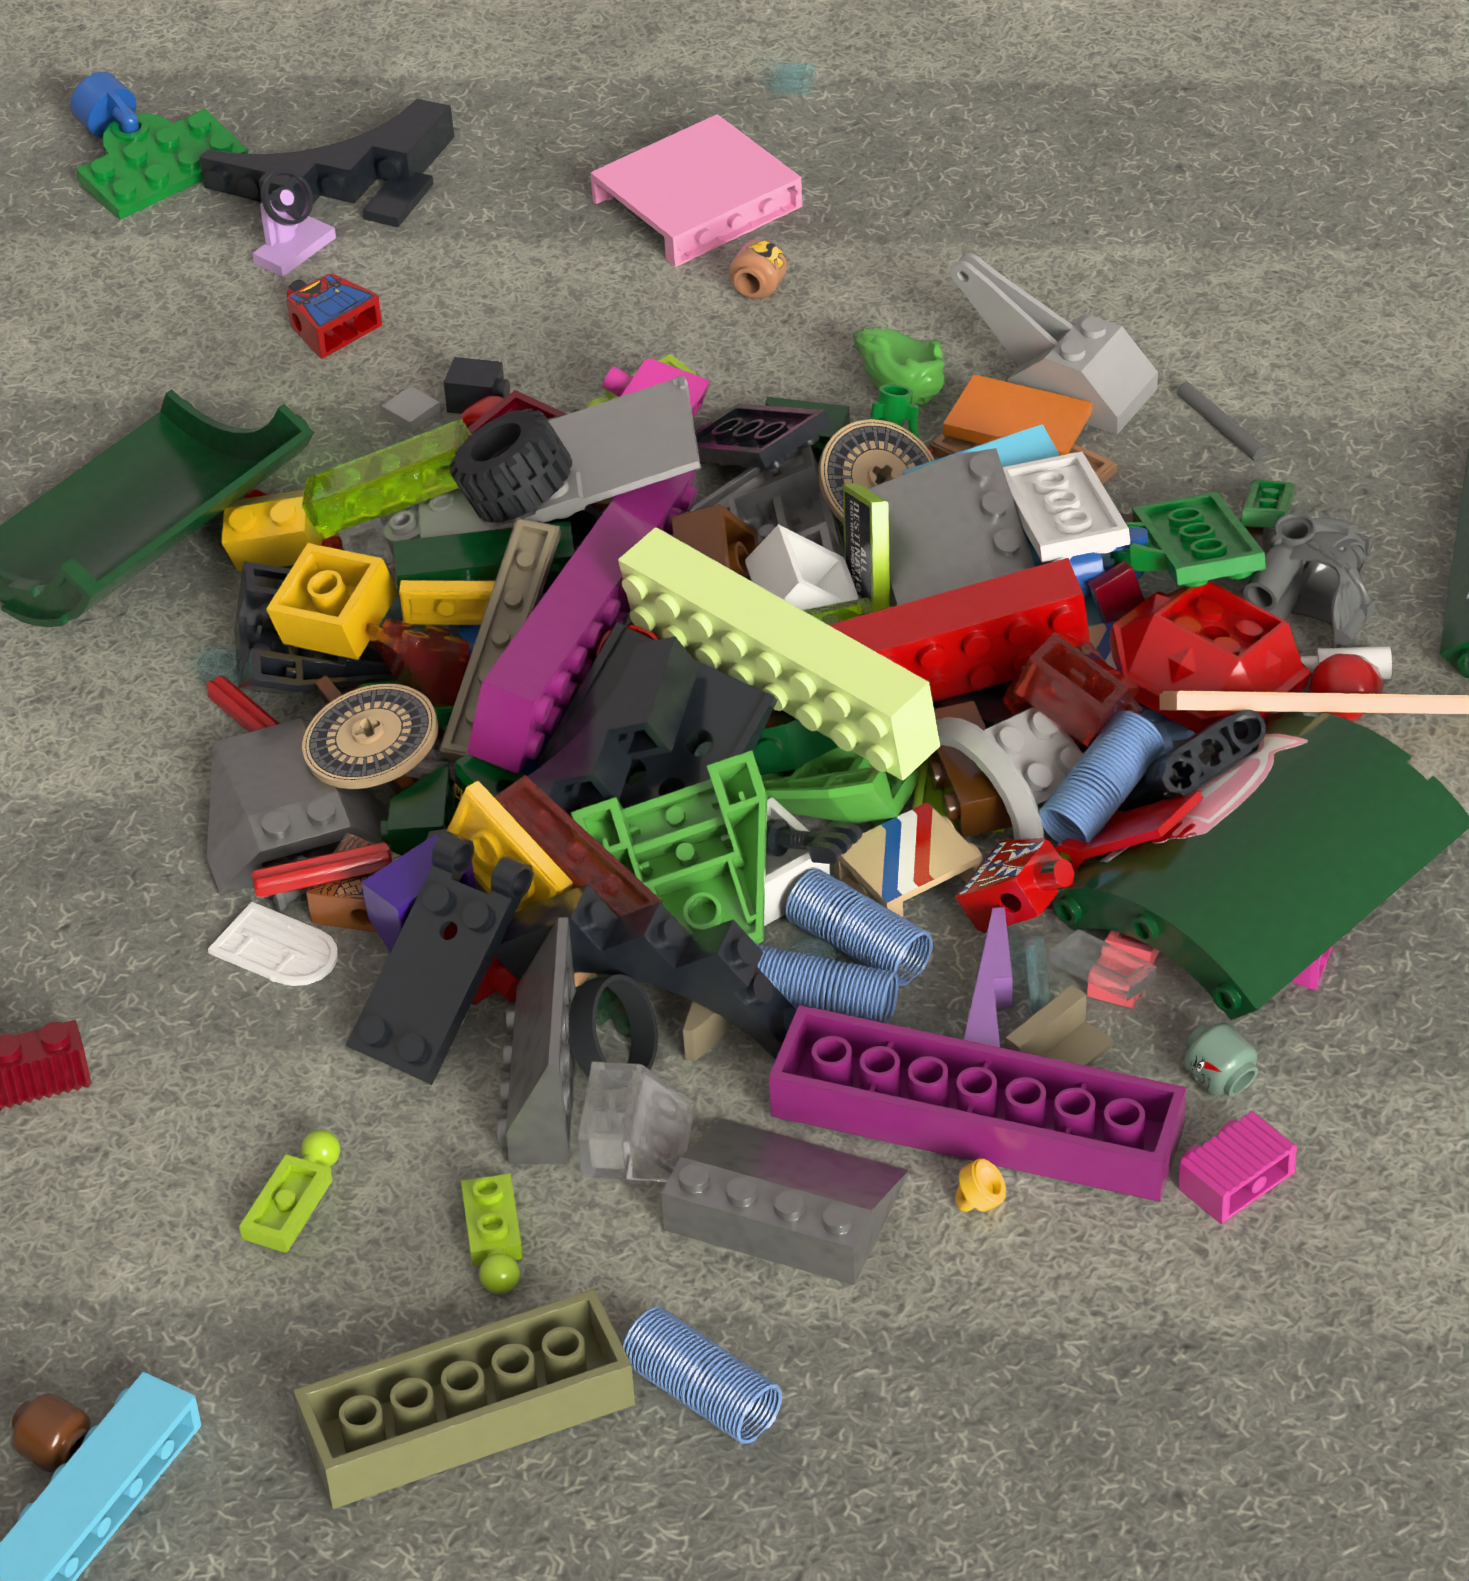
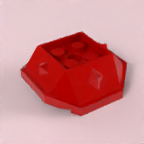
[1109,580,1311,733]

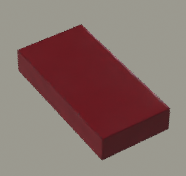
[1087,560,1145,623]

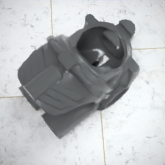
[1243,513,1375,648]

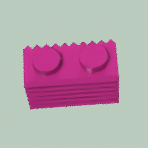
[1179,1110,1297,1224]

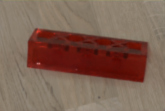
[494,775,663,917]

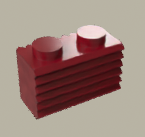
[0,1019,92,1111]

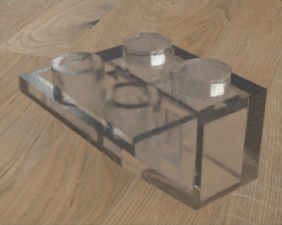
[578,1062,694,1182]

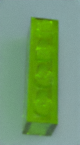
[302,418,471,540]

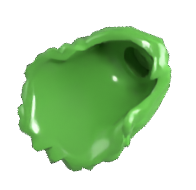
[852,327,945,407]

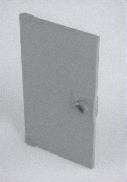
[414,375,701,538]

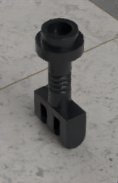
[766,819,862,864]

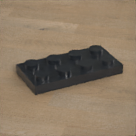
[695,403,832,471]

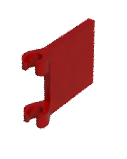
[1055,790,1203,872]

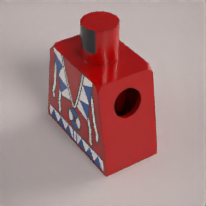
[955,838,1074,933]

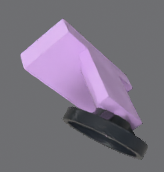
[252,169,336,277]

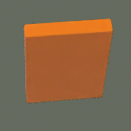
[943,374,1092,456]

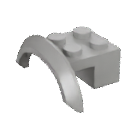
[936,702,1083,840]

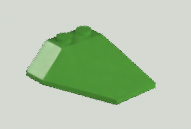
[761,747,919,826]
[571,750,767,944]

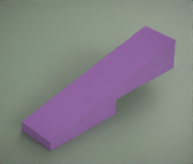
[963,907,1012,1047]

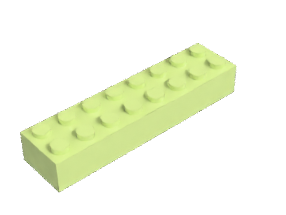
[618,527,940,781]

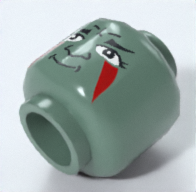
[1184,1023,1258,1097]

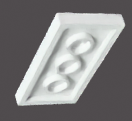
[1003,451,1130,562]

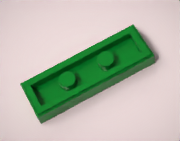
[1242,479,1295,528]

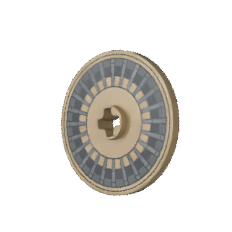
[818,419,935,524]
[302,684,438,789]

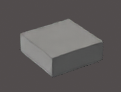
[381,386,441,433]

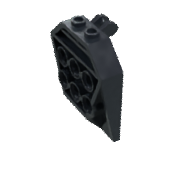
[537,622,778,851]

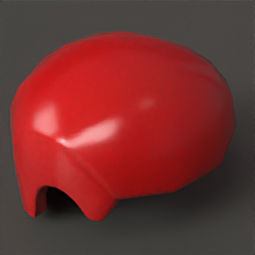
[1308,653,1384,721]

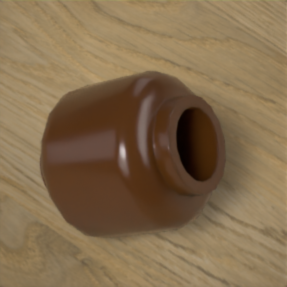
[12,1393,91,1473]

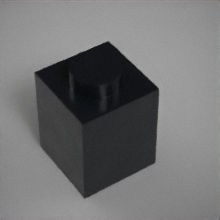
[443,357,510,414]

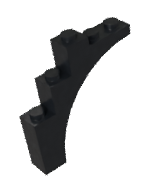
[199,99,455,215]
[495,884,797,1059]

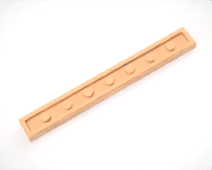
[1160,691,1469,715]

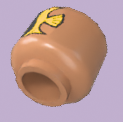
[729,239,788,299]

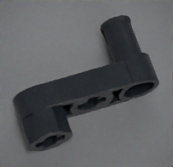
[1146,710,1266,799]

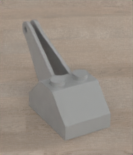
[950,253,1158,435]

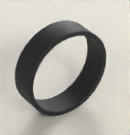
[569,974,658,1086]

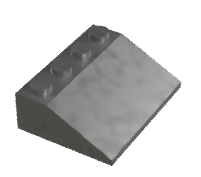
[868,448,1035,606]
[497,917,576,1164]
[661,1118,909,1285]

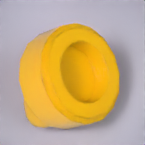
[955,1158,1006,1212]

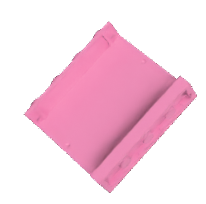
[590,114,802,267]

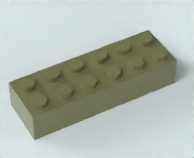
[293,1289,636,1509]

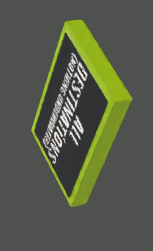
[843,483,890,614]

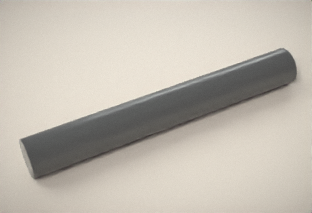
[1177,382,1267,461]

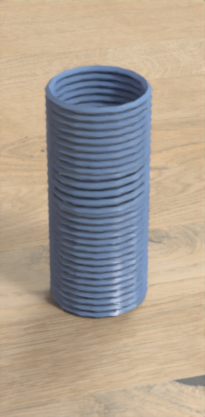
[1039,711,1164,843]
[786,869,933,987]
[757,944,899,1024]
[622,1307,782,1444]

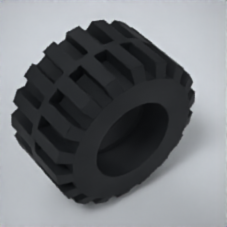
[450,409,573,523]

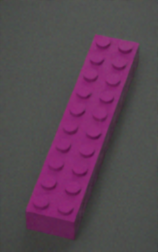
[467,469,698,774]

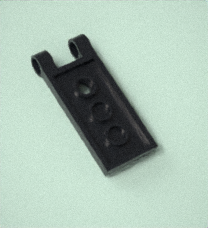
[346,831,533,1085]

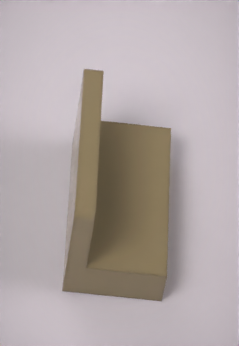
[1005,984,1113,1066]

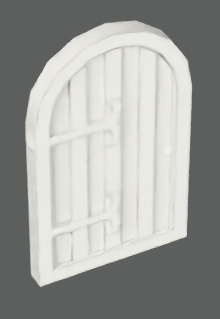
[208,902,338,986]

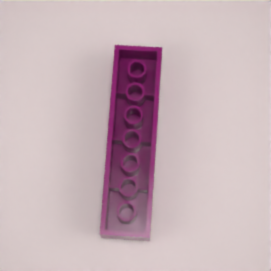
[769,1005,1186,1202]

